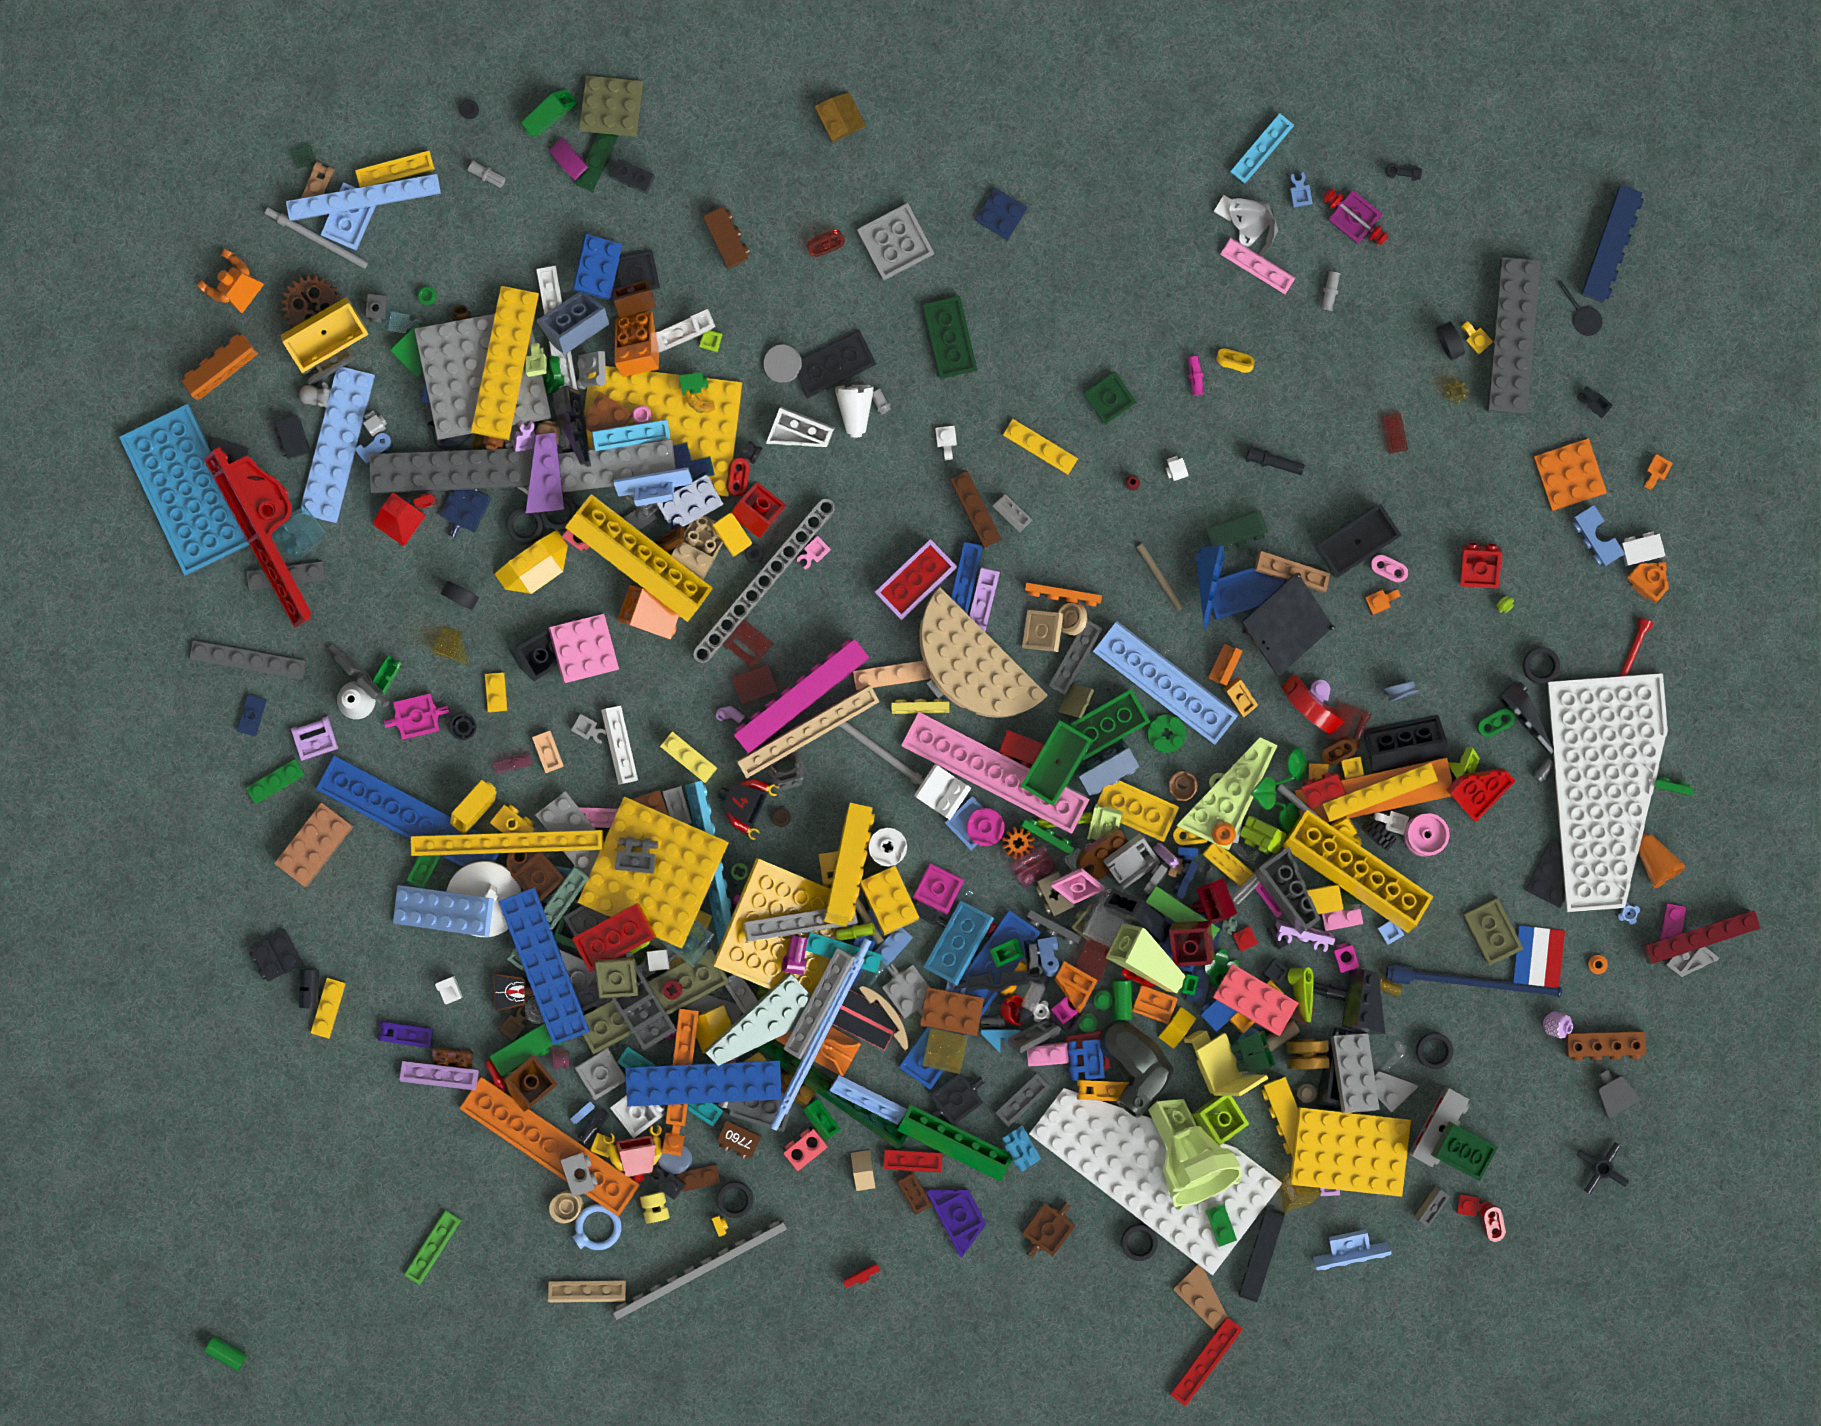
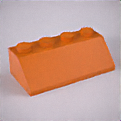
[182,334,259,401]

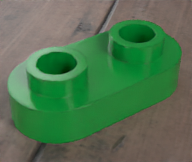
[1478,709,1515,737]

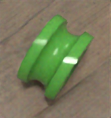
[731,863,748,880]

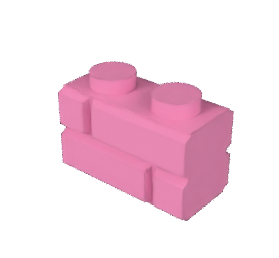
[1027,1042,1070,1066]

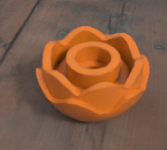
[1211,822,1236,846]

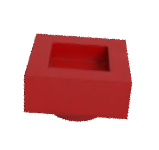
[1232,926,1258,952]

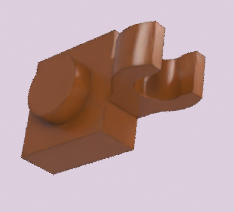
[483,436,505,450]

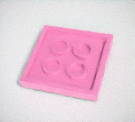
[548,614,619,684]

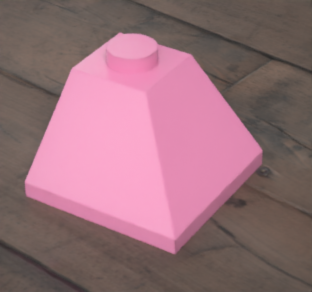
[1051,869,1105,904]

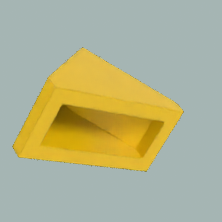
[1158,1007,1196,1049]

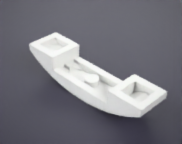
[656,309,715,353]

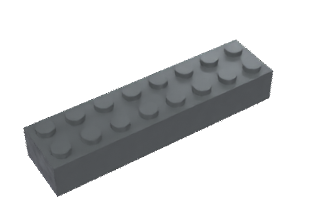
[1487,257,1541,415]

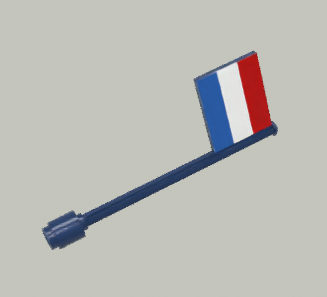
[1386,926,1565,998]

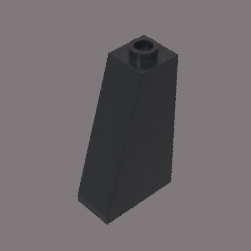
[1104,889,1171,943]

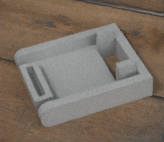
[1104,833,1161,889]

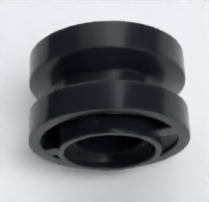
[449,713,477,741]

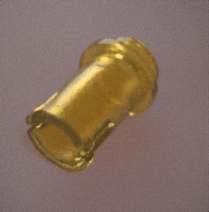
[1380,978,1403,998]

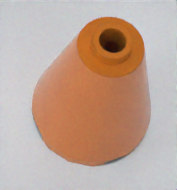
[1639,833,1686,888]

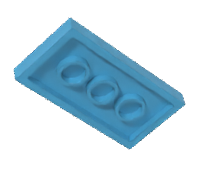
[923,900,994,985]

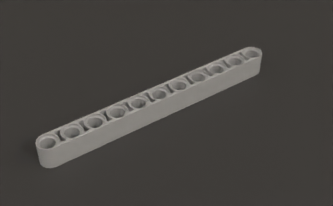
[693,499,835,663]

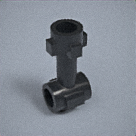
[1385,163,1422,181]

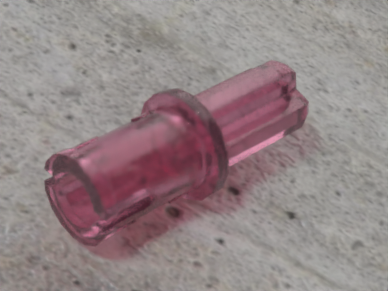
[494,753,533,774]

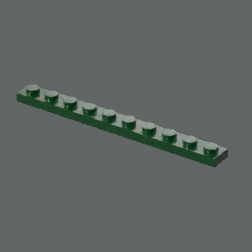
[755,1039,907,1149]

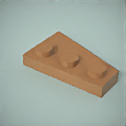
[1173,1264,1227,1330]

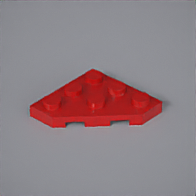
[1446,768,1515,822]

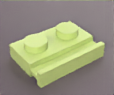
[1087,804,1123,840]

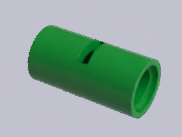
[1112,981,1132,1020]
[204,1336,247,1372]

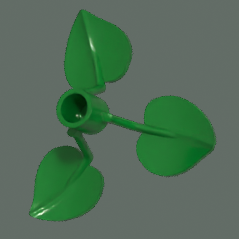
[1250,747,1307,835]

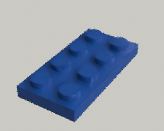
[1213,567,1285,620]

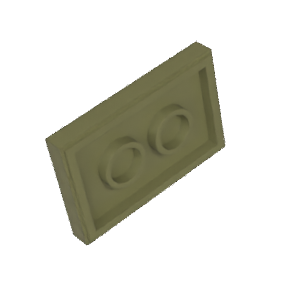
[1463,897,1524,966]

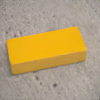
[712,513,752,557]

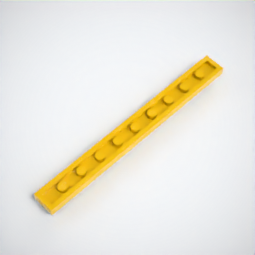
[411,830,603,856]

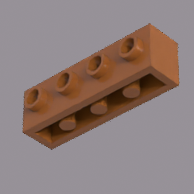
[1566,1031,1646,1061]

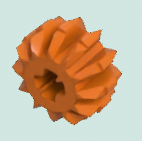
[1002,827,1034,859]

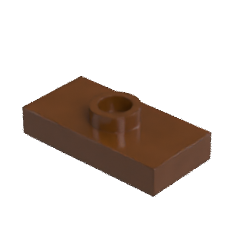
[654,525,685,552]
[897,1172,932,1215]

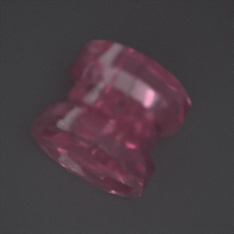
[553,1050,570,1070]

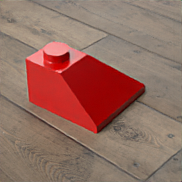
[373,492,426,546]

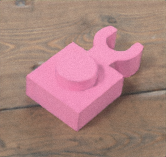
[797,536,831,570]

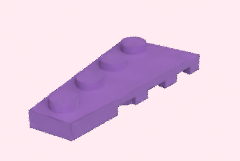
[526,433,564,513]

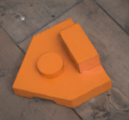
[1626,562,1669,603]

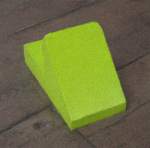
[1448,747,1480,778]

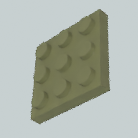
[580,76,643,137]

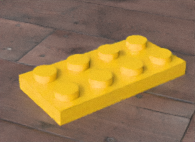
[1093,780,1179,842]

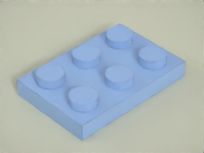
[321,182,376,251]

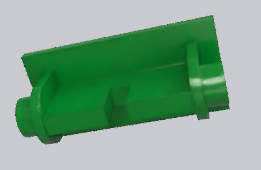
[372,655,402,694]

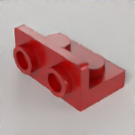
[1301,772,1346,808]

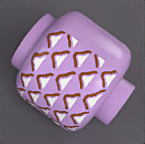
[1543,1011,1573,1038]

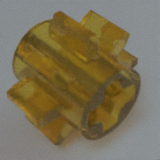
[1445,380,1469,404]

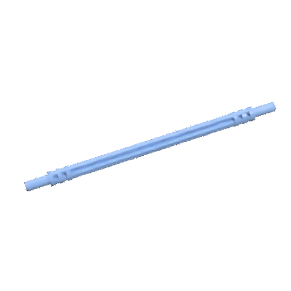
[770,938,872,1131]

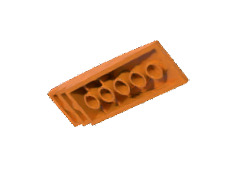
[1295,758,1452,823]

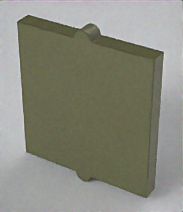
[1058,684,1094,719]

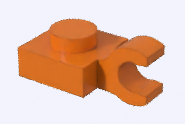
[1644,454,1673,490]
[1365,589,1401,615]
[662,1125,685,1156]

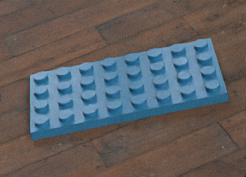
[119,404,249,576]

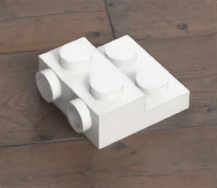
[611,1095,666,1138]

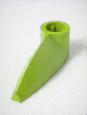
[1288,967,1313,1022]

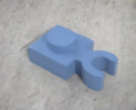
[1290,172,1313,208]

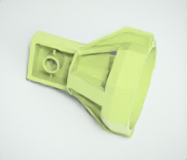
[1148,1099,1242,1210]

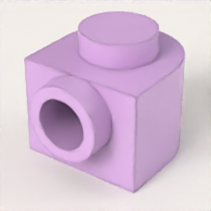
[1310,680,1330,702]

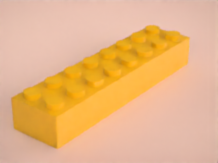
[565,494,713,622]
[1282,810,1434,933]

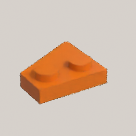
[1054,961,1098,1013]

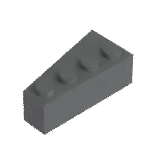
[1254,847,1320,935]

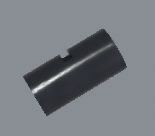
[299,969,320,1009]

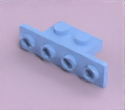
[614,468,692,506]
[1313,1229,1392,1270]

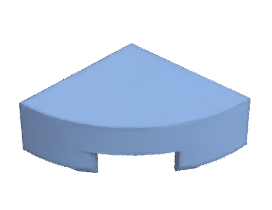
[570,1102,595,1124]

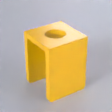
[1307,884,1343,914]

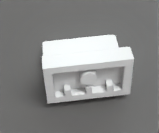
[914,764,971,820]

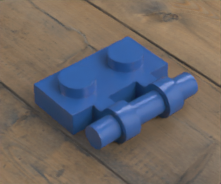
[1067,1039,1104,1080]

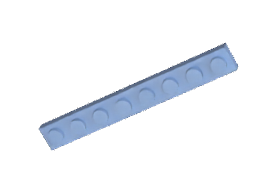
[286,174,441,221]

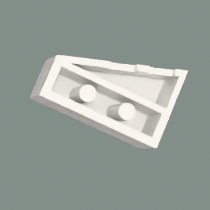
[766,407,835,447]

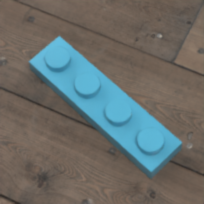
[1230,113,1294,185]
[591,419,670,451]

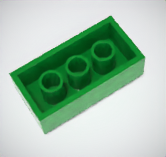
[1071,689,1150,761]

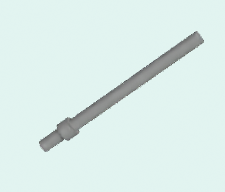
[264,207,369,269]
[839,722,925,786]

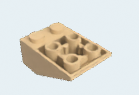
[671,515,723,580]

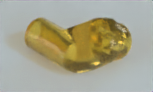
[688,394,715,413]

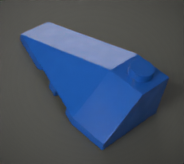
[1195,545,1224,629]

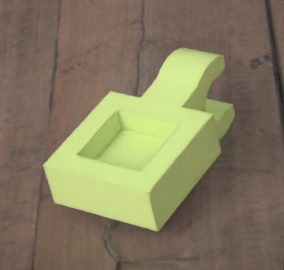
[526,343,547,377]

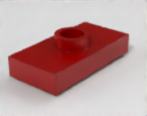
[414,492,437,509]
[843,1263,881,1288]

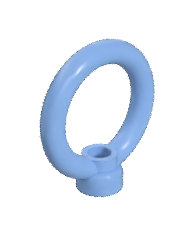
[572,1204,621,1250]

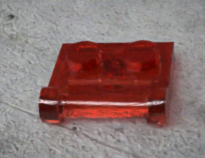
[723,619,774,670]
[1326,702,1372,750]

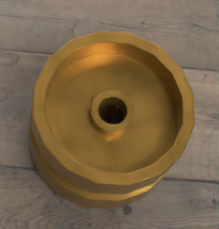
[1286,1039,1329,1069]

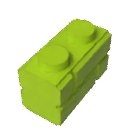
[1240,816,1287,854]

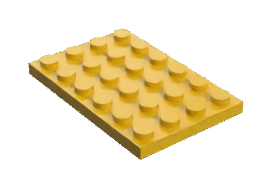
[1290,1107,1411,1197]

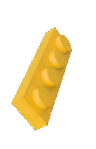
[355,151,435,188]
[1003,419,1078,475]

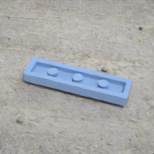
[829,1075,907,1125]

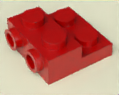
[1460,542,1502,588]

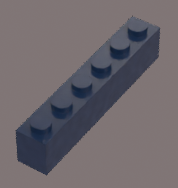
[1581,185,1644,303]

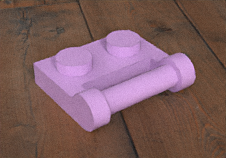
[291,716,338,761]

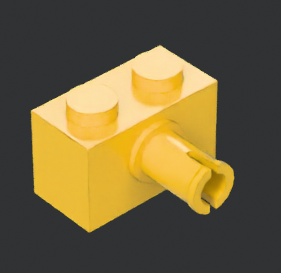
[490,804,536,833]

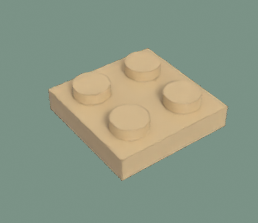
[1022,610,1063,652]

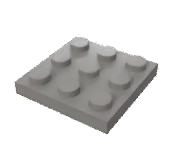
[857,203,934,281]

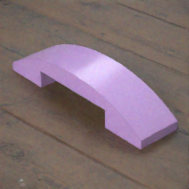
[969,567,1000,632]

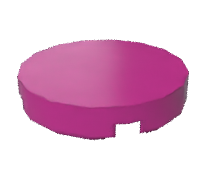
[967,808,1004,846]

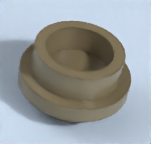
[1297,1084,1317,1103]

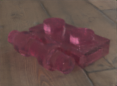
[1010,845,1057,888]

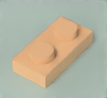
[532,731,564,773]

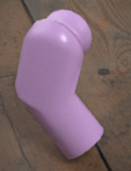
[716,706,745,724]

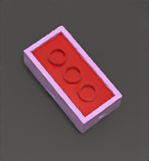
[875,539,957,621]

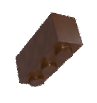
[703,206,750,270]

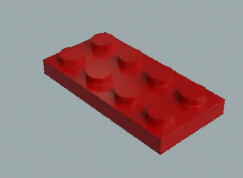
[572,903,656,972]

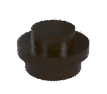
[451,305,471,321]
[771,808,791,827]

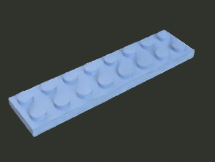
[299,367,375,523]
[1093,621,1239,745]

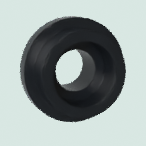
[745,544,764,563]

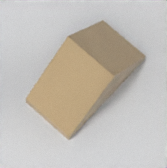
[851,1150,875,1191]

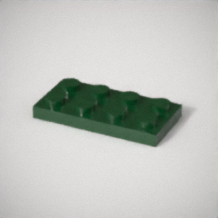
[923,296,978,380]
[1431,1121,1498,1181]

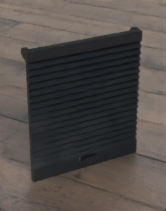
[1241,573,1335,677]

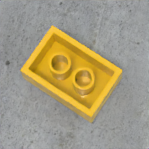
[859,866,919,936]

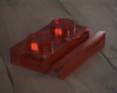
[732,665,778,704]
[1076,939,1111,984]

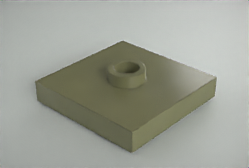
[595,957,638,998]

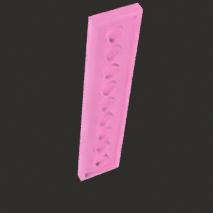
[901,712,1090,834]

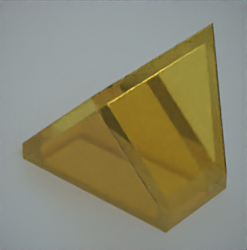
[432,626,469,665]
[1281,1170,1322,1213]

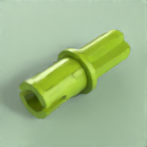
[836,923,875,941]

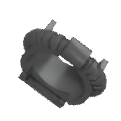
[767,751,804,791]

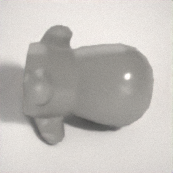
[299,382,331,407]

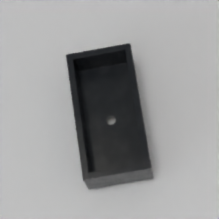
[1315,504,1402,578]

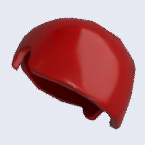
[1000,994,1025,1025]

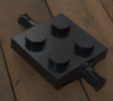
[930,1072,985,1126]

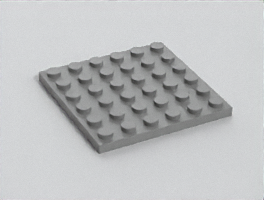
[414,314,551,440]

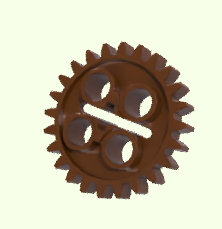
[281,275,341,334]

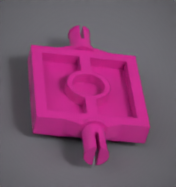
[384,693,449,740]

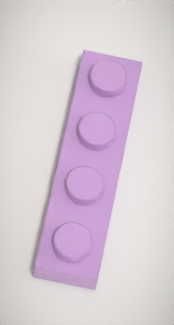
[399,1061,479,1090]

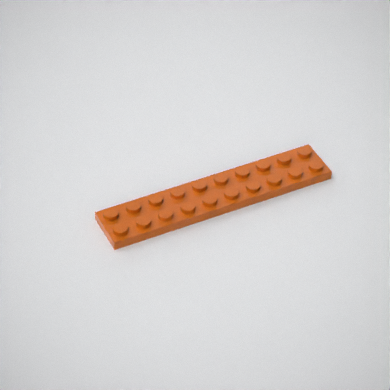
[459,1077,640,1217]

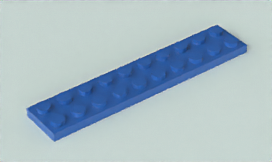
[316,756,500,867]
[899,910,1041,1090]

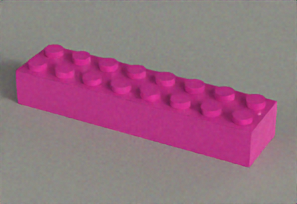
[734,639,869,753]

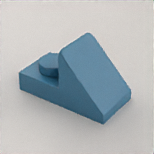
[981,1029,1020,1053]

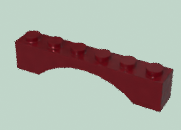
[1641,910,1761,964]

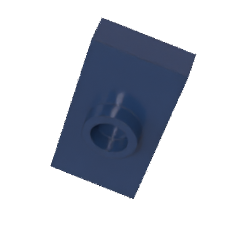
[237,695,267,737]

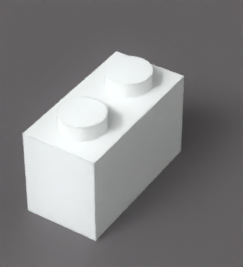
[1620,531,1665,566]

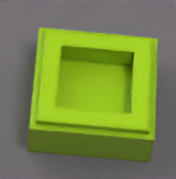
[699,330,723,353]

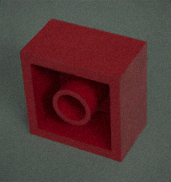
[1169,921,1215,967]

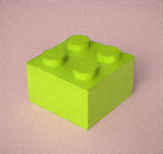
[1191,1096,1249,1146]

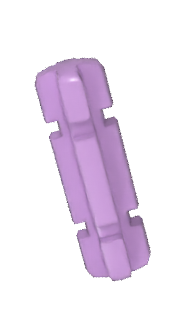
[1153,843,1179,868]

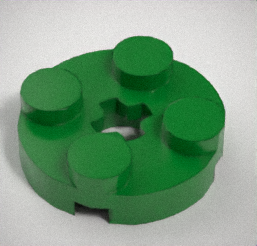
[542,355,564,394]
[1148,715,1186,753]

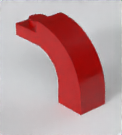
[1281,674,1344,735]

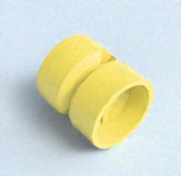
[640,1192,670,1224]

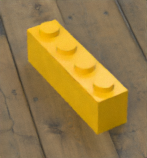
[1261,1076,1298,1157]

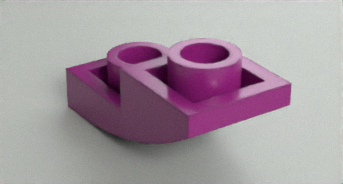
[549,137,588,180]

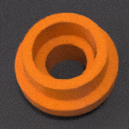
[1588,955,1608,974]

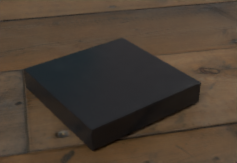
[617,250,660,290]

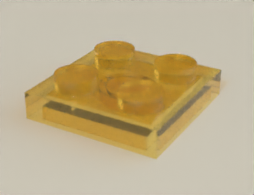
[922,1028,968,1074]

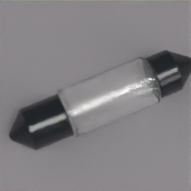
[1017,972,1051,1023]

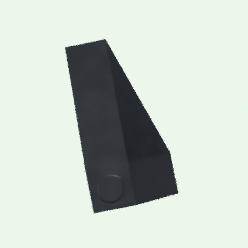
[1497,681,1554,754]

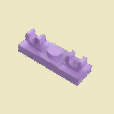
[1275,919,1335,952]

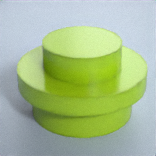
[1496,596,1514,613]

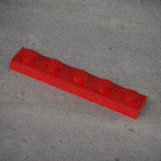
[1170,1317,1243,1406]

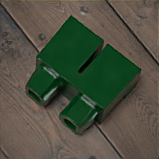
[1230,1030,1275,1073]

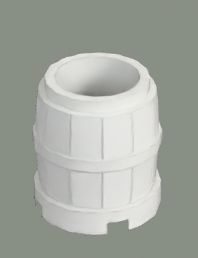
[869,828,907,866]

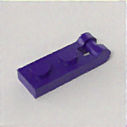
[378,1021,433,1048]

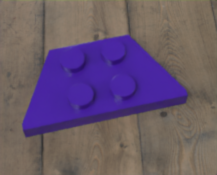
[926,1189,986,1258]

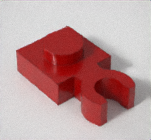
[1457,1194,1492,1217]

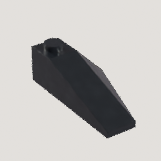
[552,386,591,467]
[510,611,583,681]
[1316,1027,1354,1110]

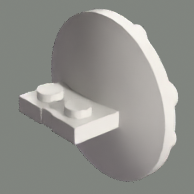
[446,861,522,937]

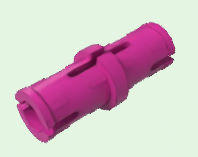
[1187,356,1205,396]

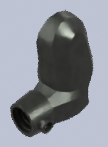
[1100,1020,1174,1118]

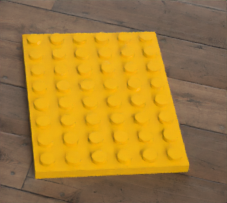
[584,366,742,497]

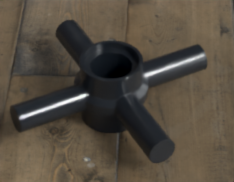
[1576,1142,1629,1194]

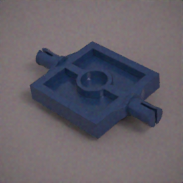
[440,489,492,538]

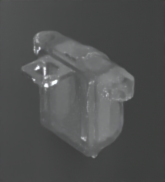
[1081,887,1130,948]

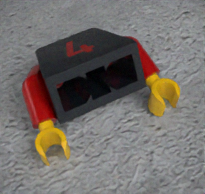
[718,779,779,840]

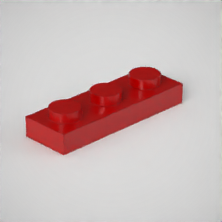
[884,1149,942,1173]

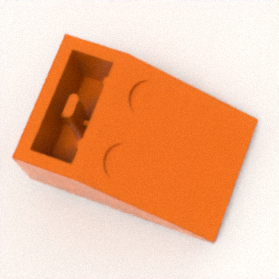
[615,311,659,377]

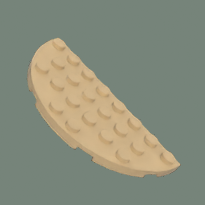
[920,587,1048,718]

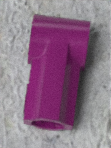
[782,935,808,975]

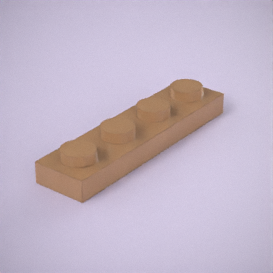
[1254,551,1330,593]

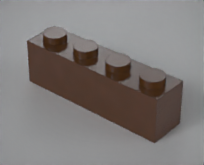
[950,471,1002,549]

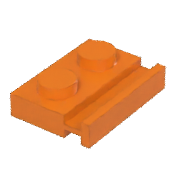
[1132,985,1178,1024]

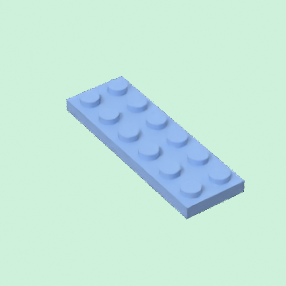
[393,885,494,937]

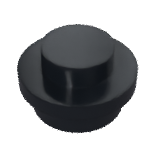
[460,100,479,119]

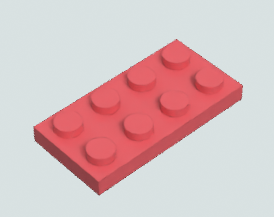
[1212,964,1298,1036]

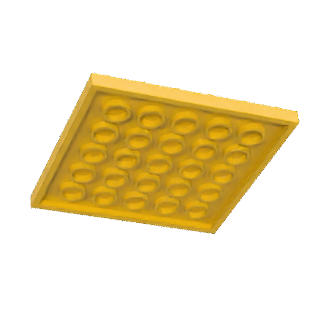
[577,797,729,948]
[712,858,854,996]

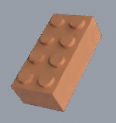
[274,802,354,887]

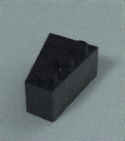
[1342,969,1385,1035]

